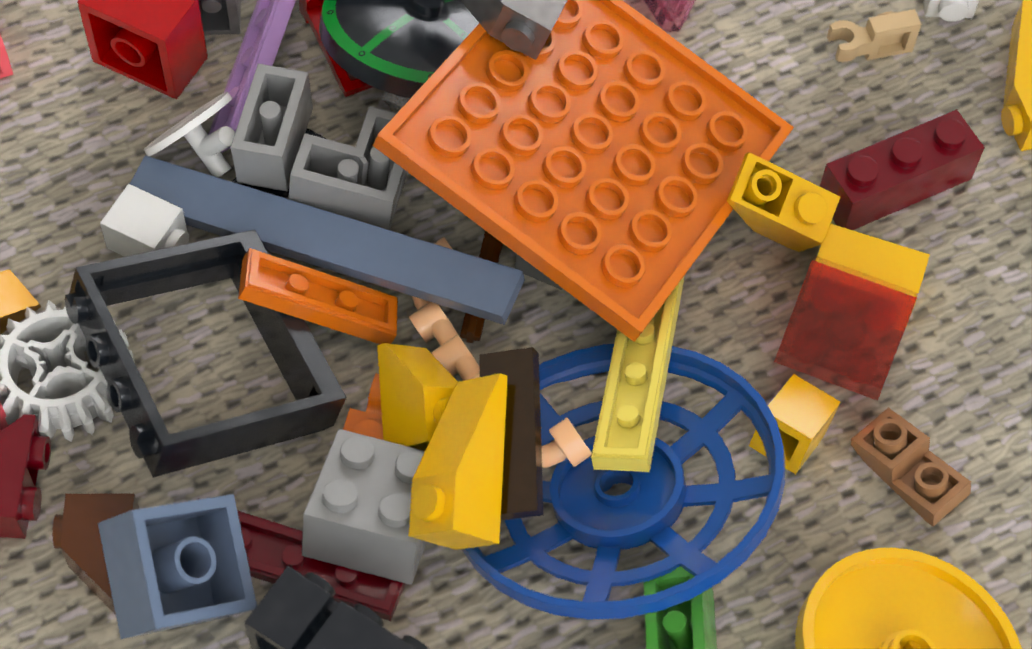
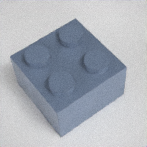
[98,494,257,639]

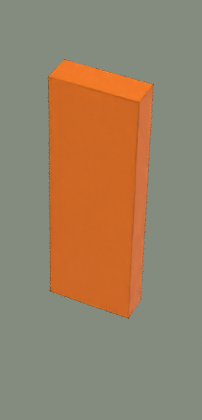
[238,248,398,344]

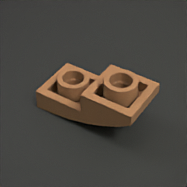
[851,407,971,527]

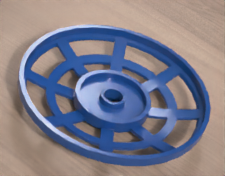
[462,344,785,620]

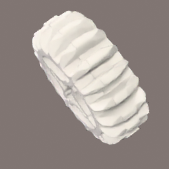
[0,300,135,442]

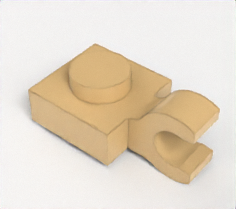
[827,9,922,62]

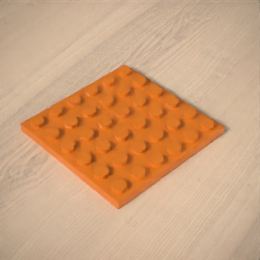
[373,0,794,342]

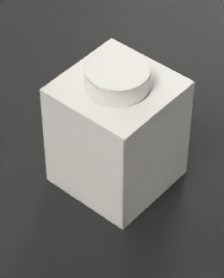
[100,184,189,257]

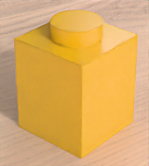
[749,374,841,475]

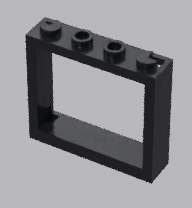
[65,230,347,477]

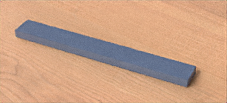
[130,155,525,325]

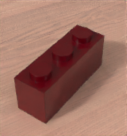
[820,109,985,230]

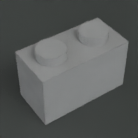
[231,64,313,192]

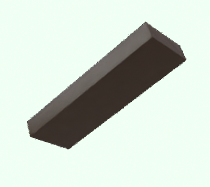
[479,347,544,520]

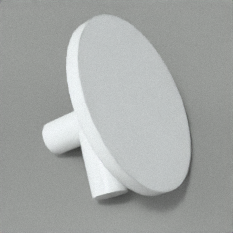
[144,92,235,178]

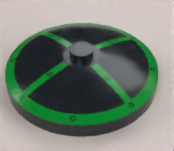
[319,0,479,98]

